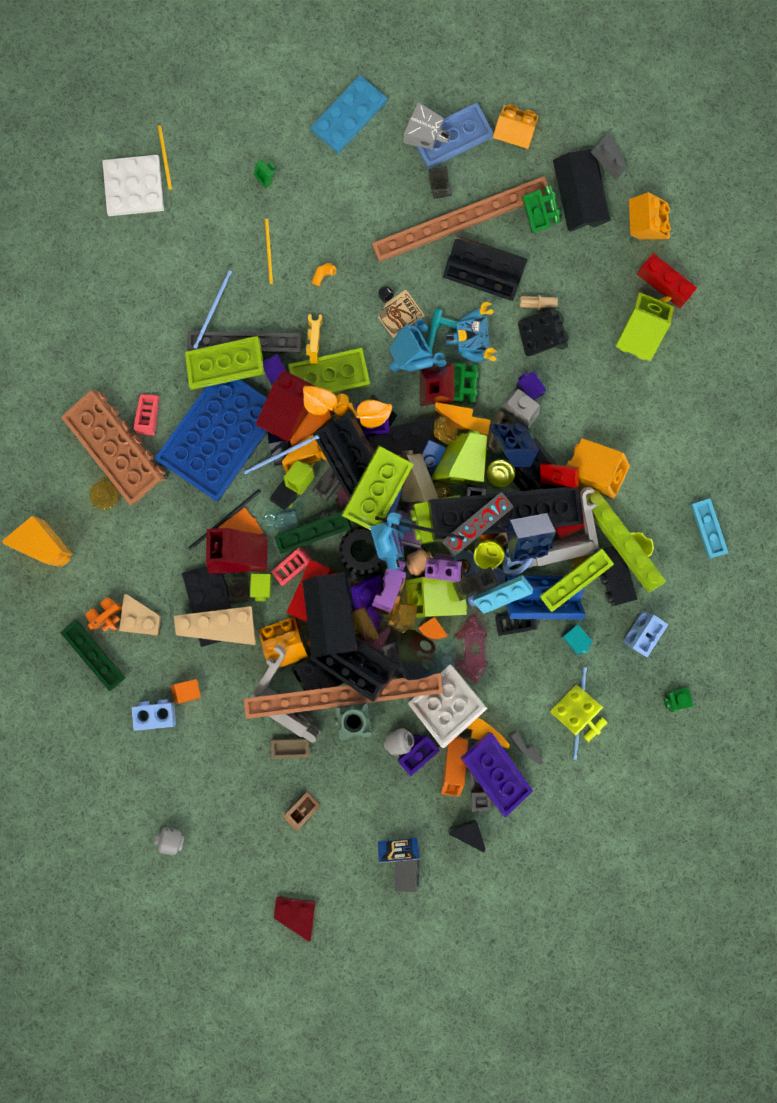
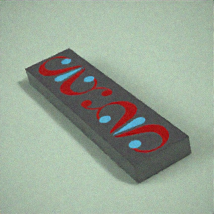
[442,492,513,556]

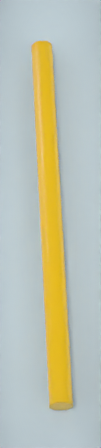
[158,125,172,190]
[265,219,273,284]

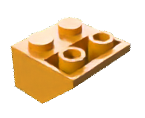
[493,104,539,149]
[629,192,671,240]
[258,616,308,668]

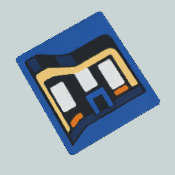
[378,838,419,863]

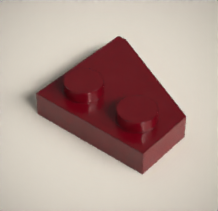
[274,897,316,942]

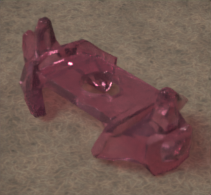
[455,615,488,684]

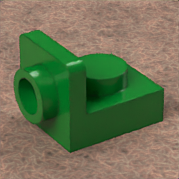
[663,687,693,712]

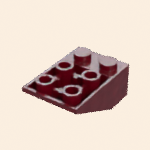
[206,528,268,574]

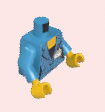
[445,302,497,362]

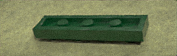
[274,511,352,554]
[60,620,126,691]

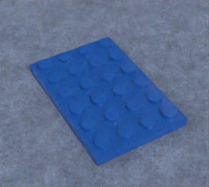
[154,380,267,502]

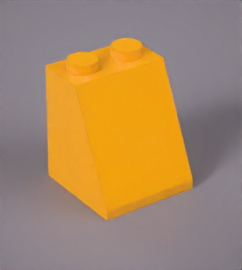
[566,438,630,499]
[2,516,73,567]

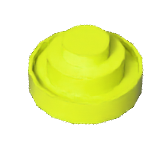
[487,459,515,487]

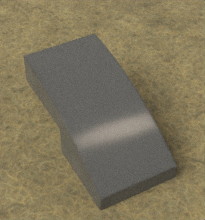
[509,731,543,765]
[470,772,492,812]

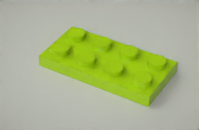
[185,336,265,390]
[288,348,371,394]
[341,445,414,530]

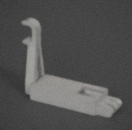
[528,487,599,568]
[250,645,322,742]

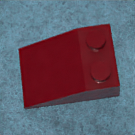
[256,370,316,442]

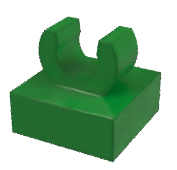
[253,160,277,188]

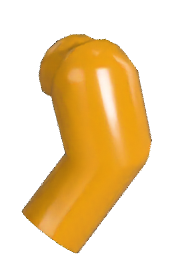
[311,263,336,286]

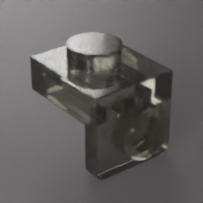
[429,166,452,199]

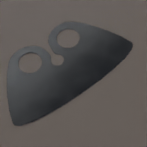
[398,622,437,681]

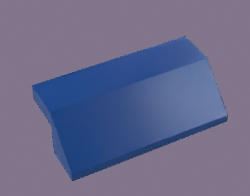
[505,575,586,619]

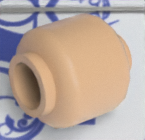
[405,549,433,577]

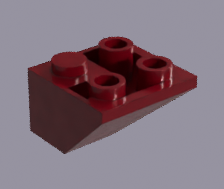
[420,363,454,406]

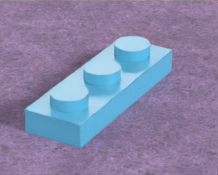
[690,499,728,559]
[473,575,533,614]

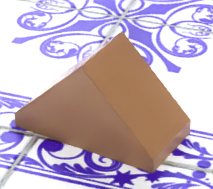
[283,792,320,831]

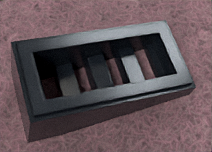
[495,615,538,636]

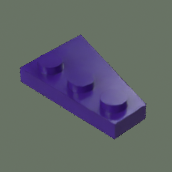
[350,573,381,642]

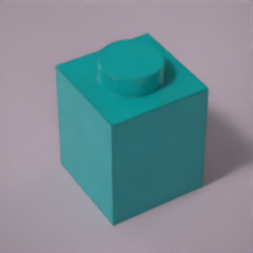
[561,624,593,655]

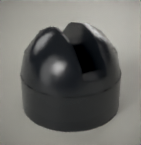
[378,286,395,303]

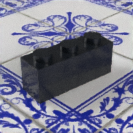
[595,546,638,606]

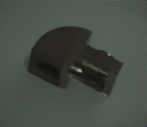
[452,567,499,601]

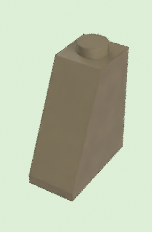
[398,450,438,502]

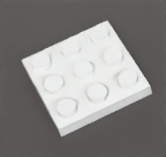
[103,155,164,216]
[408,665,488,748]

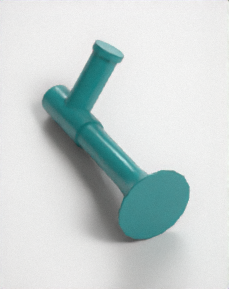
[427,309,457,359]

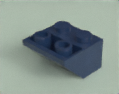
[489,424,539,467]
[507,513,555,562]

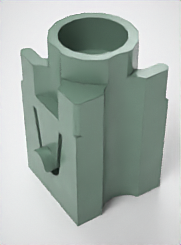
[334,703,372,740]

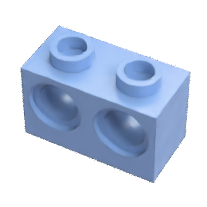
[623,610,668,657]
[132,699,176,731]

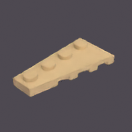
[174,606,256,645]

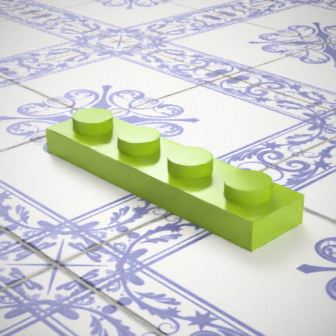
[539,549,614,612]

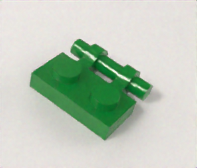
[521,185,561,233]
[446,363,480,404]

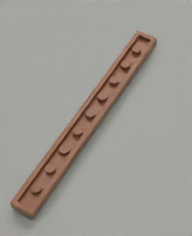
[372,176,548,262]
[244,673,443,719]

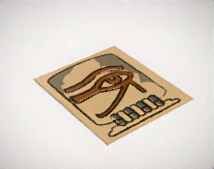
[378,290,425,338]

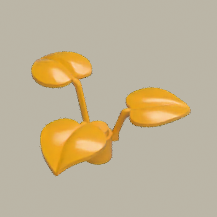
[303,386,392,461]

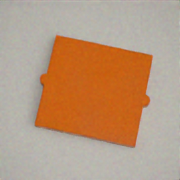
[218,508,264,534]

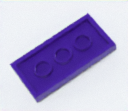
[461,732,533,818]

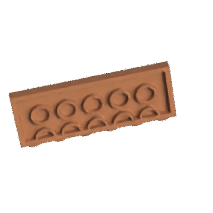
[61,390,167,505]

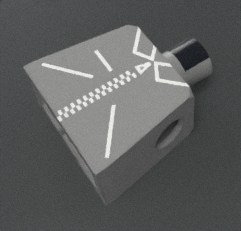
[403,103,451,150]
[500,389,540,428]

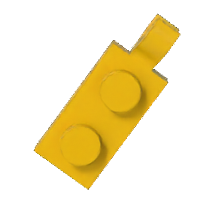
[306,314,322,364]

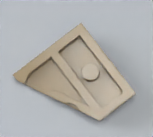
[119,594,161,635]

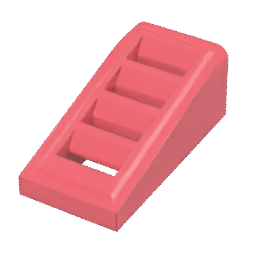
[134,394,159,436]
[271,547,314,587]

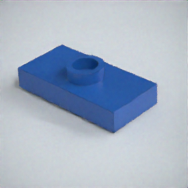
[421,439,446,477]

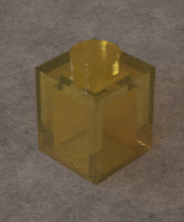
[388,602,417,632]

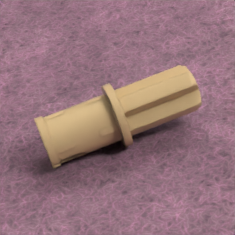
[519,295,558,310]

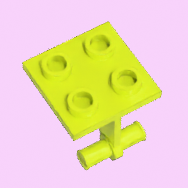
[550,684,608,742]

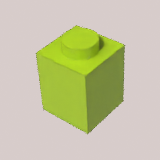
[284,460,314,495]
[250,574,272,602]

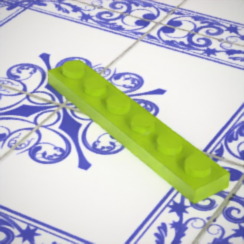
[580,490,666,593]

